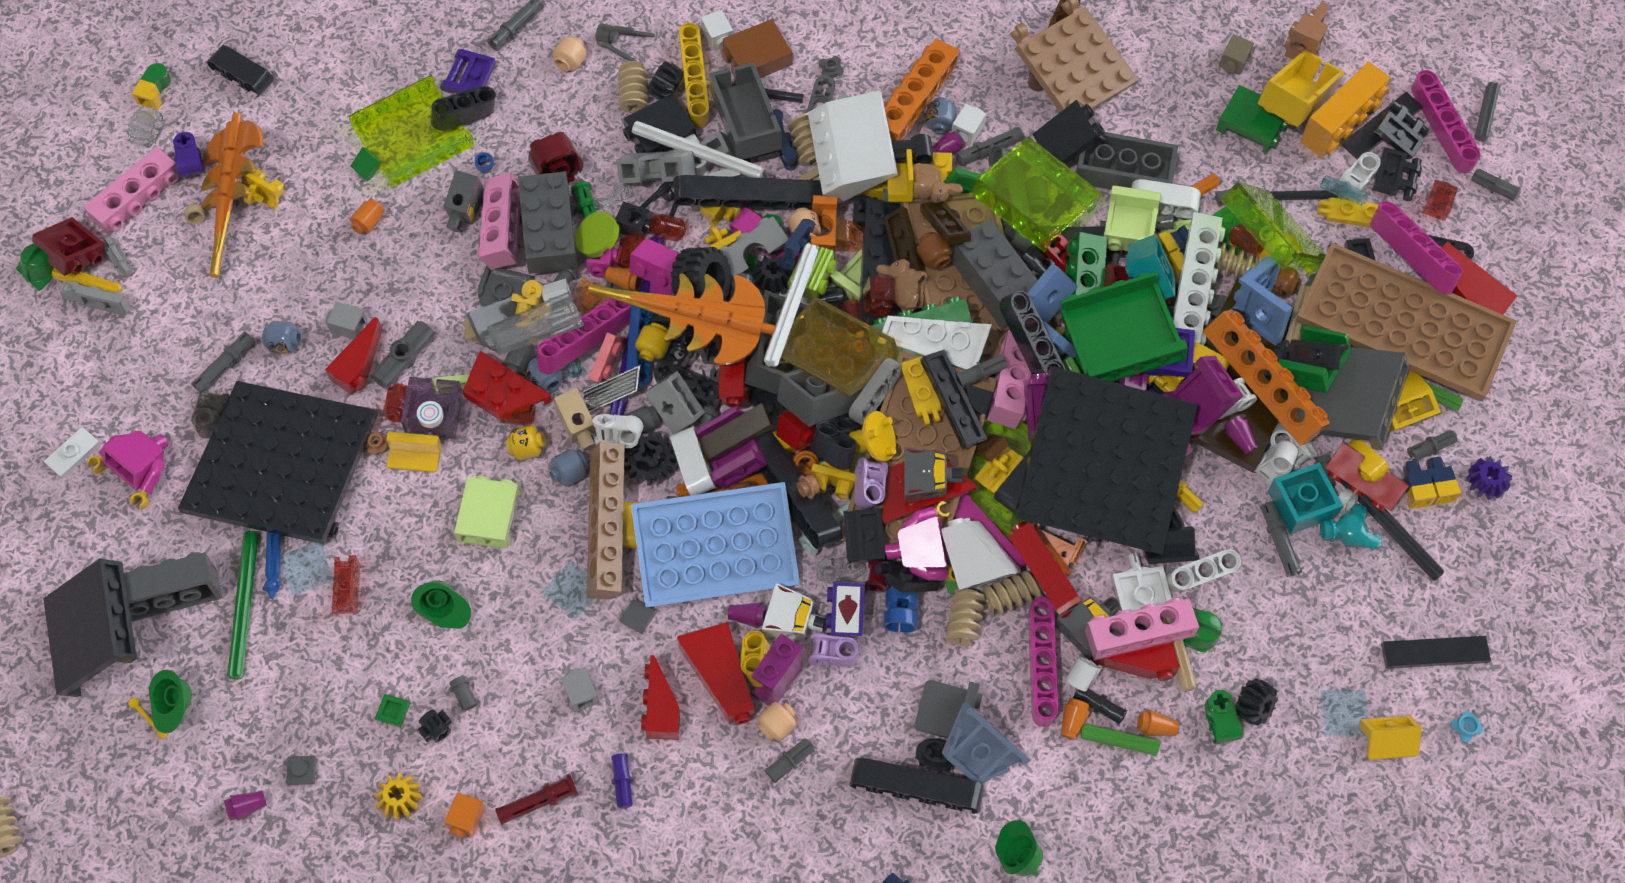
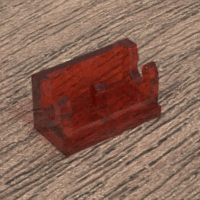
[331,555,361,614]

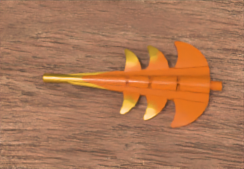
[201,113,263,278]
[588,273,775,365]

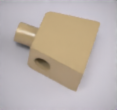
[554,387,596,451]

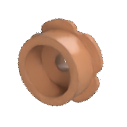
[365,431,388,455]
[797,474,820,499]

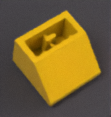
[1388,370,1441,432]

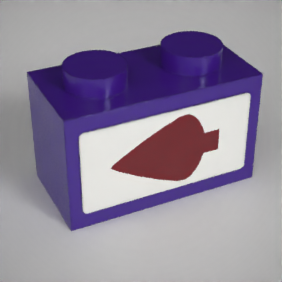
[826,581,865,636]

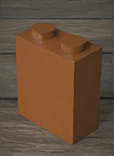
[721,19,793,78]

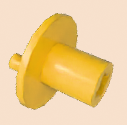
[849,411,896,462]

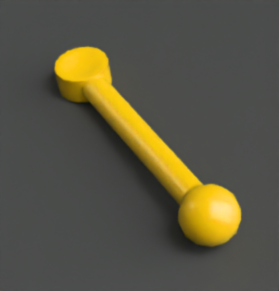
[128,698,167,739]

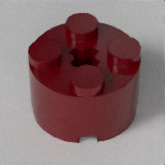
[528,131,583,183]

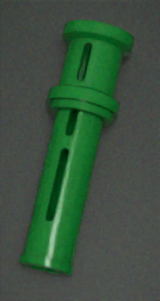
[571,181,598,219]

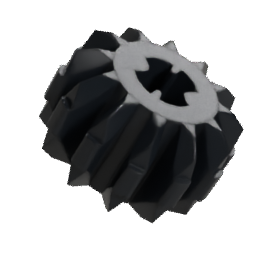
[648,61,683,100]
[753,253,793,295]
[1235,678,1278,726]

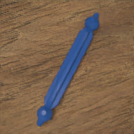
[262,532,282,599]

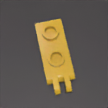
[1317,198,1379,228]
[901,356,942,426]

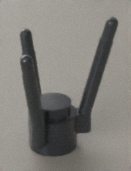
[640,181,678,235]

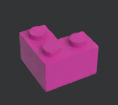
[629,238,680,296]

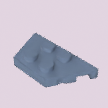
[942,702,1030,784]

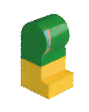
[132,63,171,111]

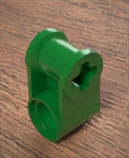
[1204,690,1243,745]

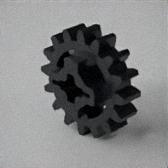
[624,431,677,486]

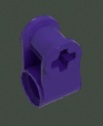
[173,132,205,178]

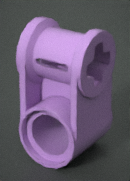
[854,457,888,509]
[808,633,859,667]

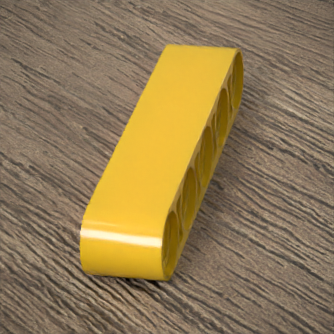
[679,22,710,128]

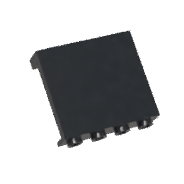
[43,558,137,697]

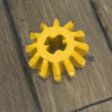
[375,772,422,820]

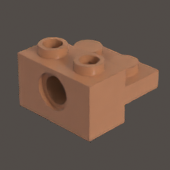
[1284,1,1330,60]

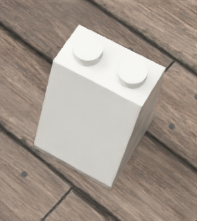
[941,518,1021,590]

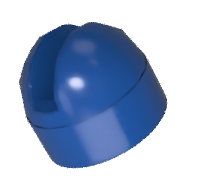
[474,152,494,173]

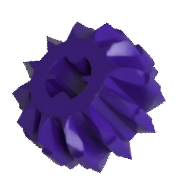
[1466,456,1513,500]

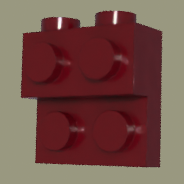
[32,217,105,276]

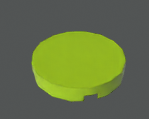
[574,211,620,258]

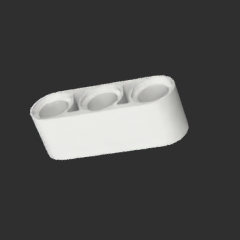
[1131,179,1201,219]
[670,426,716,495]
[1166,549,1241,592]

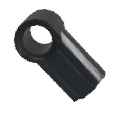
[891,134,933,164]

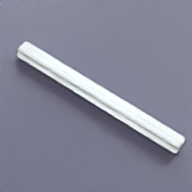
[632,121,763,178]
[764,244,818,367]

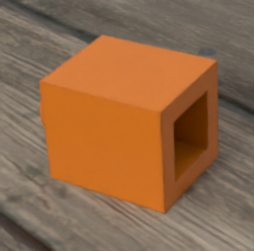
[444,792,485,839]

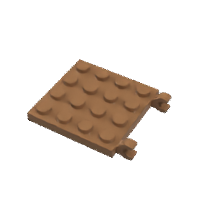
[1010,0,1139,112]

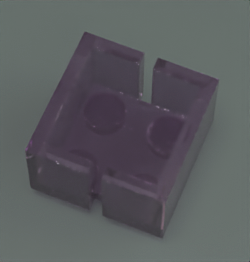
[401,377,463,439]

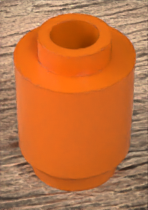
[350,198,385,234]

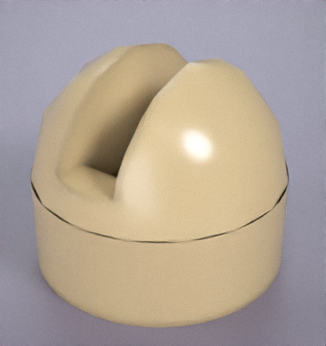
[184,204,205,225]

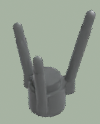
[596,23,655,61]

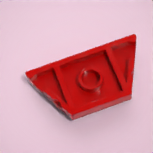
[463,351,552,421]
[882,450,977,525]

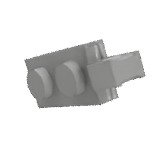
[60,281,130,316]

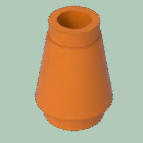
[605,267,643,291]
[793,448,818,475]
[1060,698,1090,740]
[1137,709,1179,736]

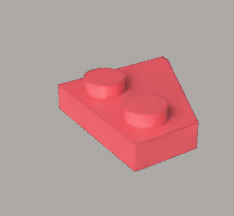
[588,332,627,383]

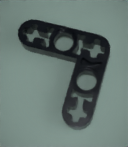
[654,334,720,407]

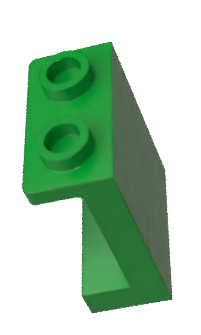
[1216,85,1288,154]
[1278,325,1351,393]

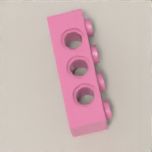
[83,147,180,234]
[478,172,521,270]
[987,330,1039,429]
[1085,598,1199,660]

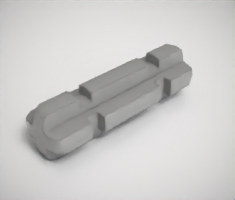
[103,237,134,278]

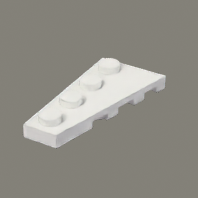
[879,316,992,370]

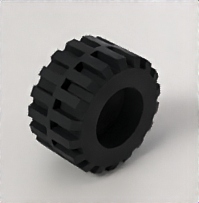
[671,247,732,301]

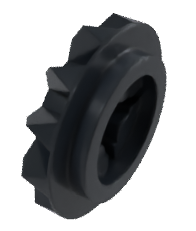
[915,738,955,773]

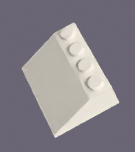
[808,90,898,204]

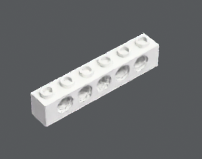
[1172,212,1225,345]

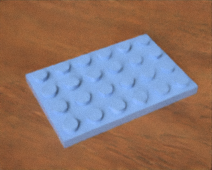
[631,482,800,607]

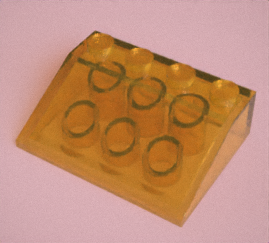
[780,296,899,396]

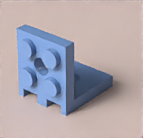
[1230,250,1293,346]
[1016,263,1078,358]

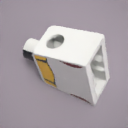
[762,584,826,641]

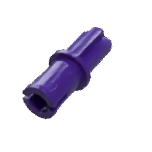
[611,753,633,809]

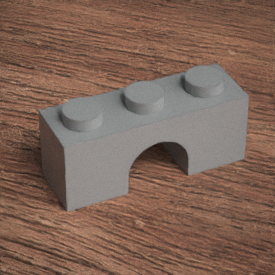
[616,151,696,183]
[720,216,789,281]

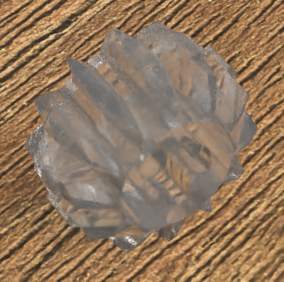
[126,106,165,148]

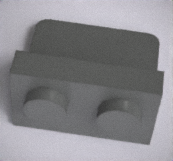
[914,680,983,739]

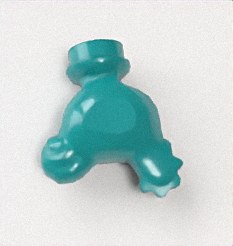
[1320,504,1383,551]

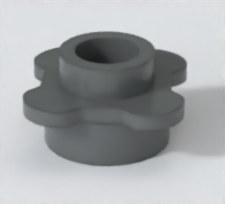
[818,56,844,78]

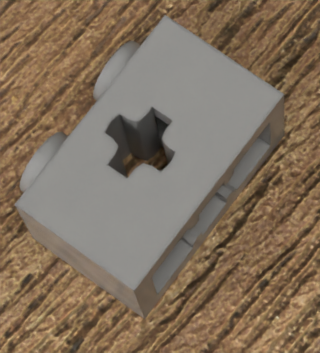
[645,371,705,434]

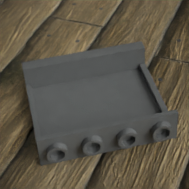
[1297,347,1410,450]

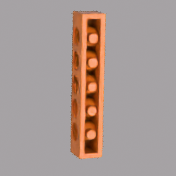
[884,38,960,141]
[1202,309,1330,446]

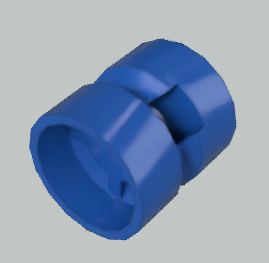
[883,588,919,633]

